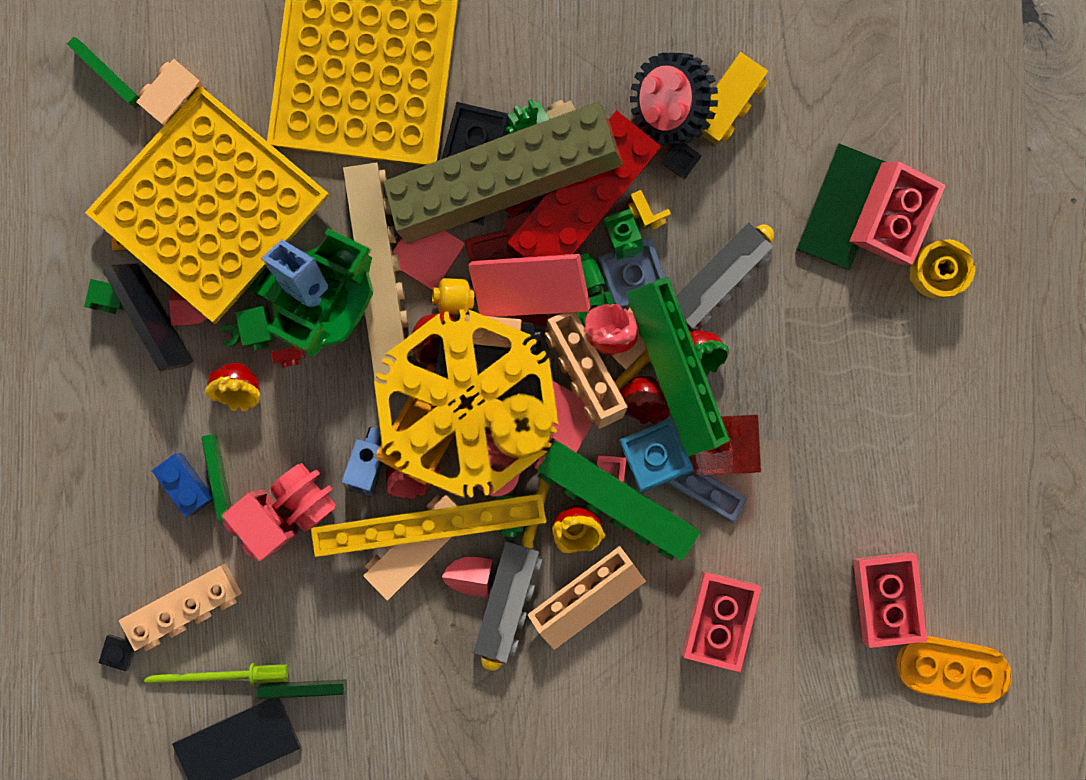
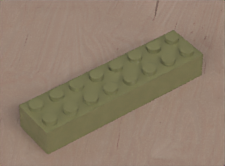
[384,101,623,244]

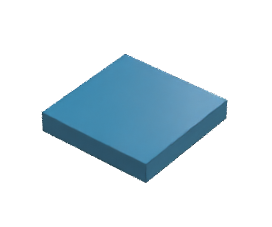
[619,418,694,493]

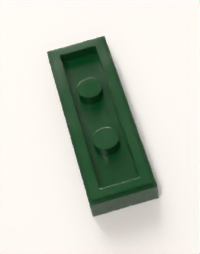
[257,679,347,699]

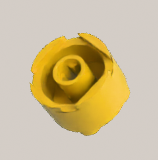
[910,239,975,300]
[491,395,552,458]

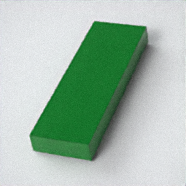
[67,37,140,109]
[201,434,232,521]

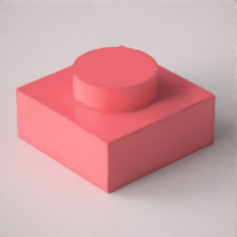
[596,454,626,482]

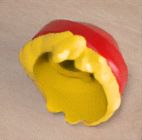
[205,362,260,412]
[552,505,605,553]

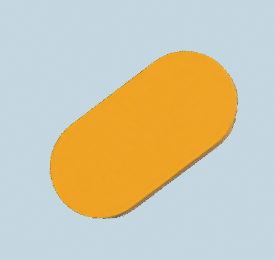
[896,636,1012,705]

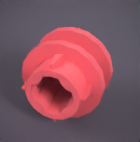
[270,463,336,532]

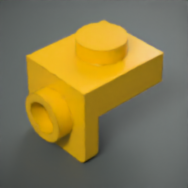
[627,190,671,230]

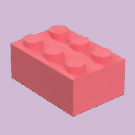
[849,161,946,265]
[222,489,300,561]
[853,552,927,648]
[681,570,762,672]

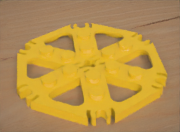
[374,309,558,498]

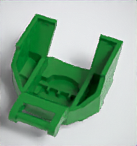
[247,228,374,357]

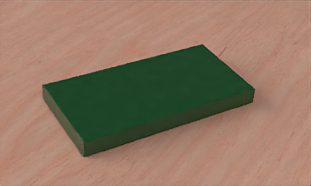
[796,143,885,270]

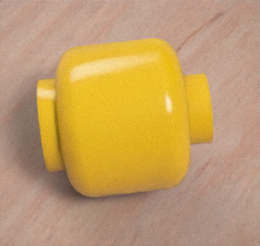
[432,278,474,316]

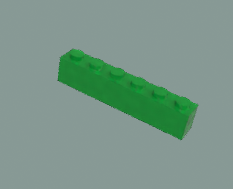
[626,277,730,457]
[534,438,701,561]

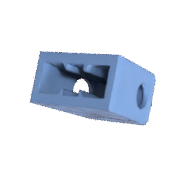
[261,239,328,308]
[342,427,383,497]

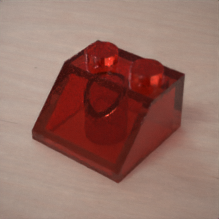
[694,415,761,475]

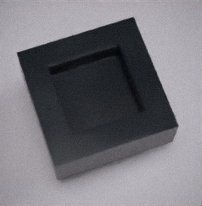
[662,143,702,180]
[522,323,542,353]
[98,634,134,671]

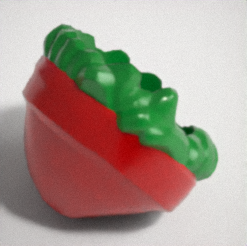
[689,329,729,377]

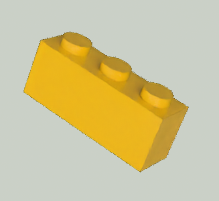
[701,51,768,146]

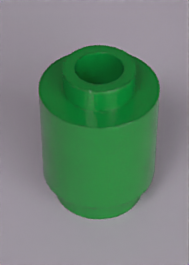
[580,253,605,297]

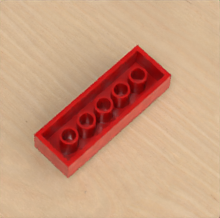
[507,110,661,258]

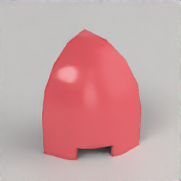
[169,288,208,325]
[442,557,493,598]

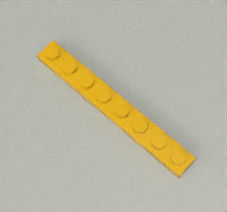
[311,493,546,557]

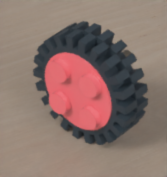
[630,52,718,144]

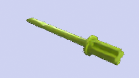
[144,663,289,686]

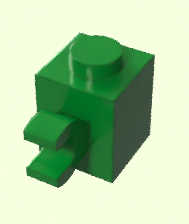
[506,99,550,135]
[219,306,275,351]

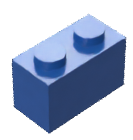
[152,453,213,517]

